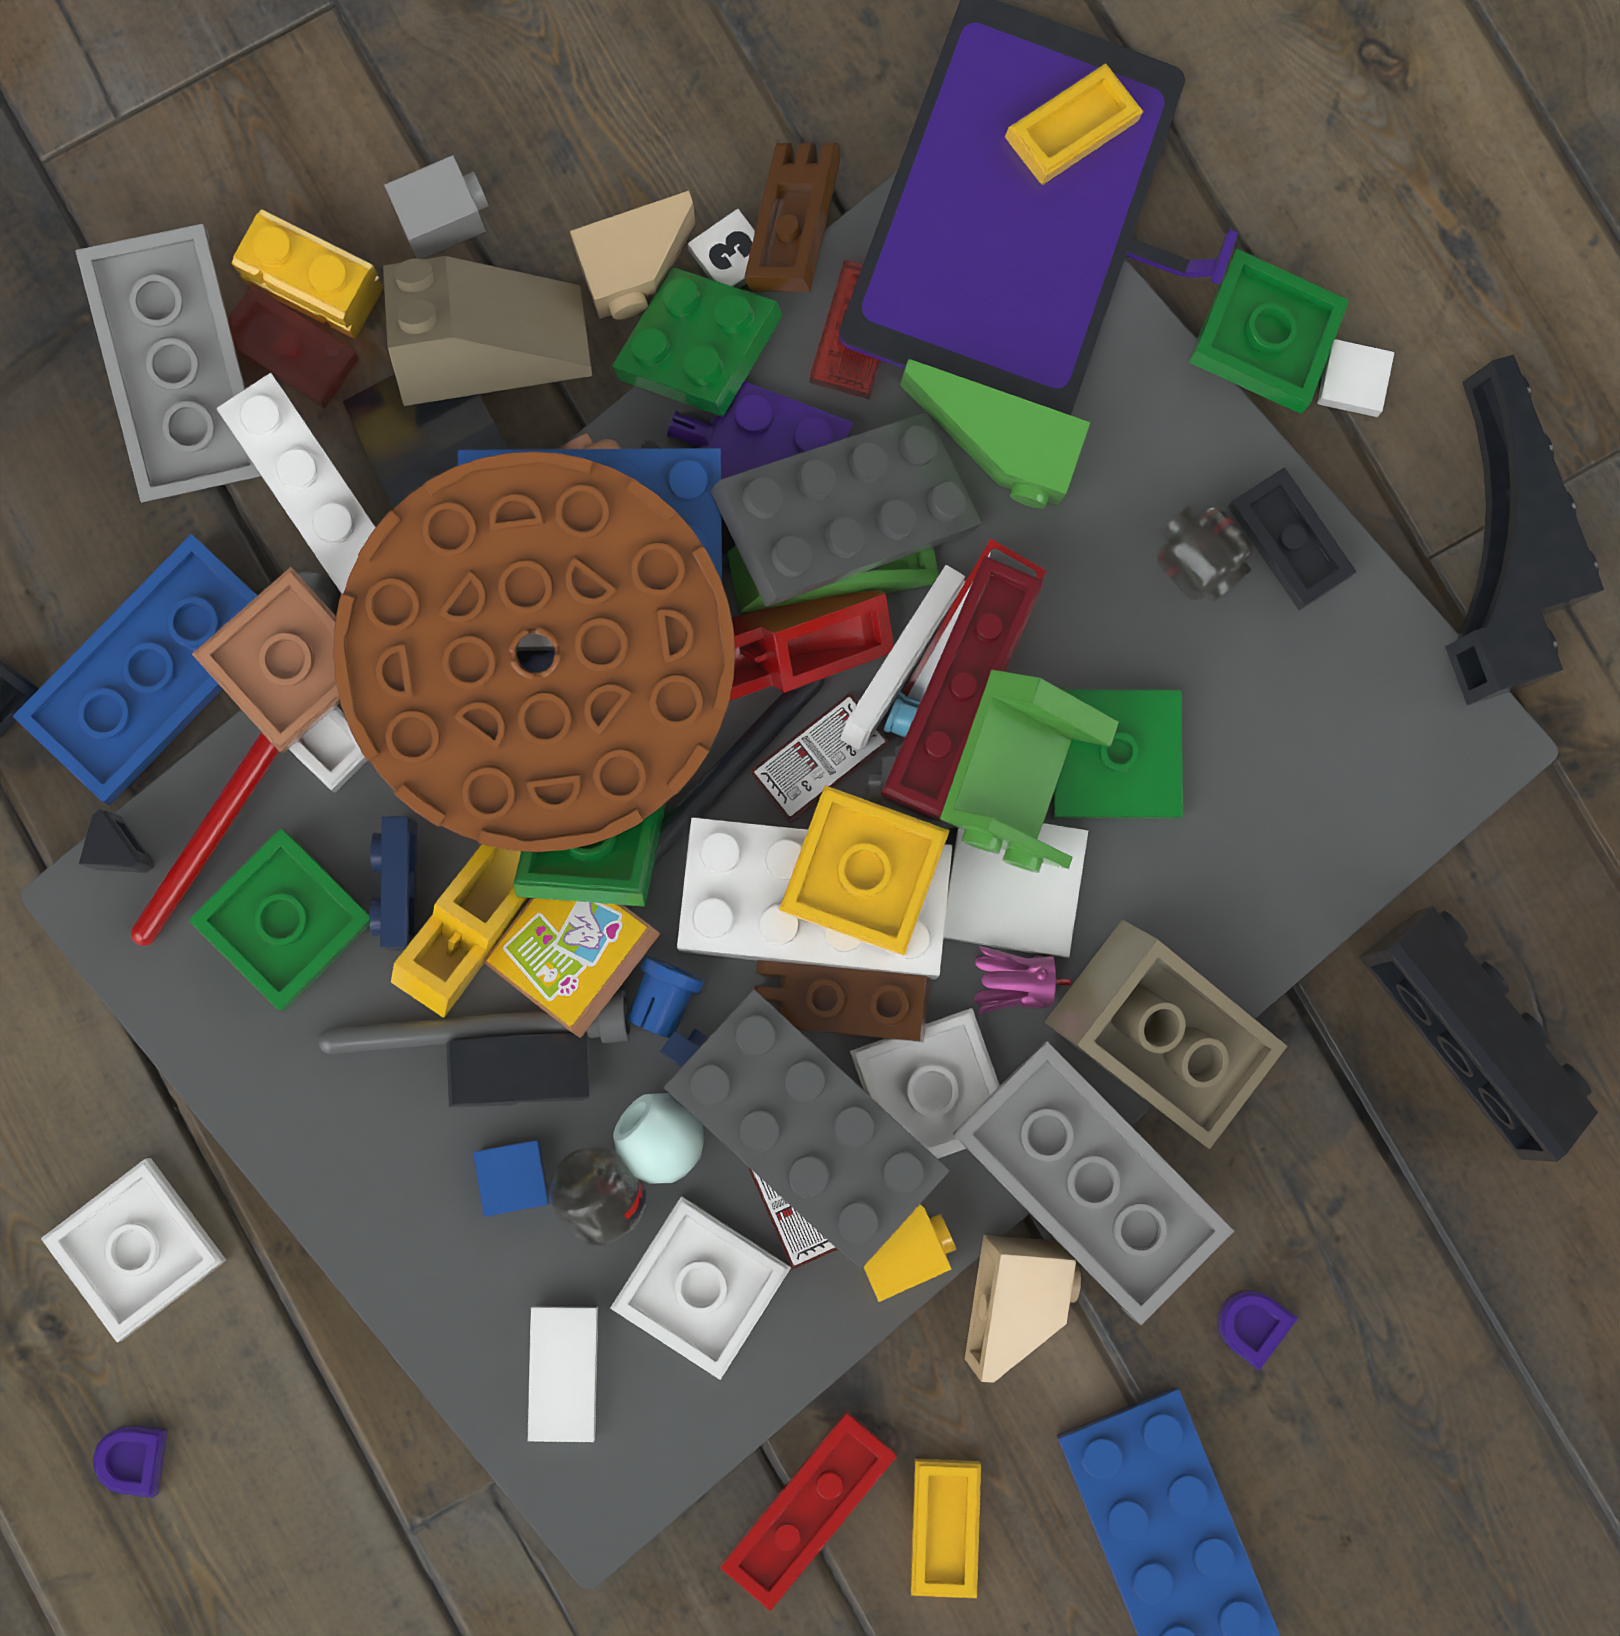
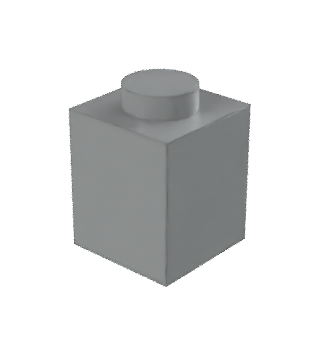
[384,155,489,259]

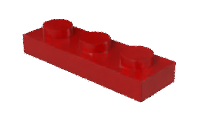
[720,1411,897,1611]

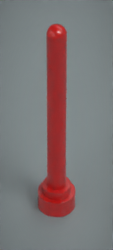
[130,732,279,946]

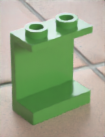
[940,670,1119,873]

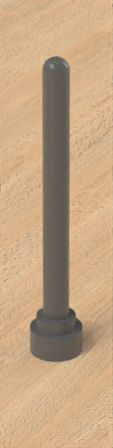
[318,990,630,1054]

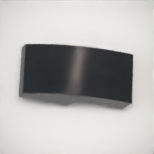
[446,1033,589,1107]

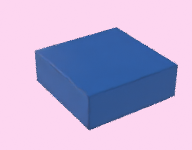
[473,1140,550,1217]

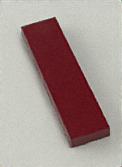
[881,555,1044,821]

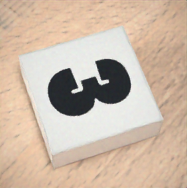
[688,209,755,289]

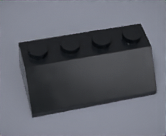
[1359,906,1598,1162]

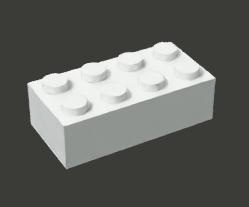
[677,818,952,980]

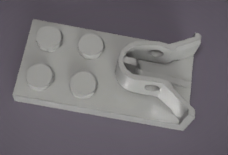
[75,224,262,503]
[952,1041,1234,1325]

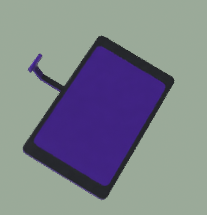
[839,0,1238,415]

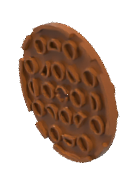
[333,452,735,852]

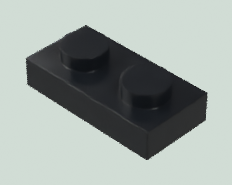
[1228,467,1357,611]

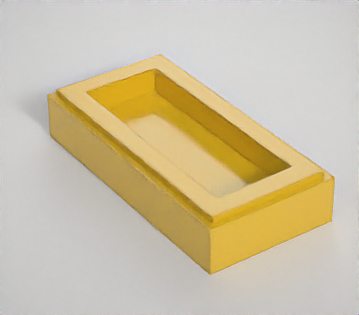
[1005,63,1143,185]
[910,1459,981,1598]

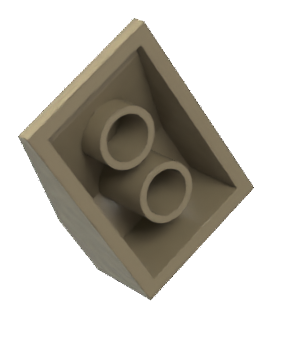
[383,256,592,406]
[1044,919,1287,1149]

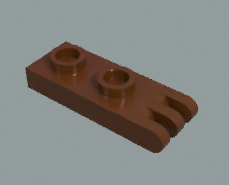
[744,142,840,292]
[754,960,930,1043]

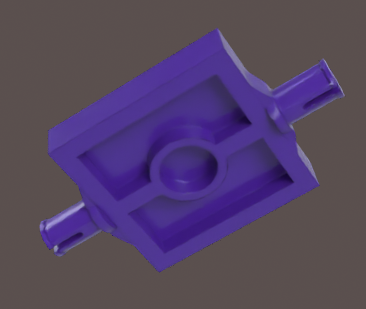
[667,381,854,479]

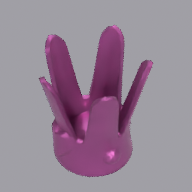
[974,946,1072,1014]

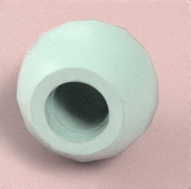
[613,1093,705,1184]

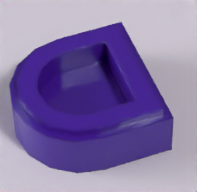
[1217,1290,1298,1371]
[93,1425,168,1498]

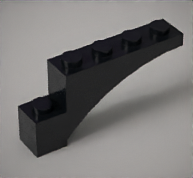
[1445,354,1604,706]

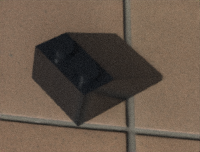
[342,374,509,508]

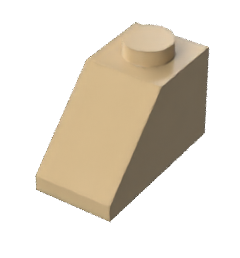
[570,191,695,320]
[965,1235,1081,1383]

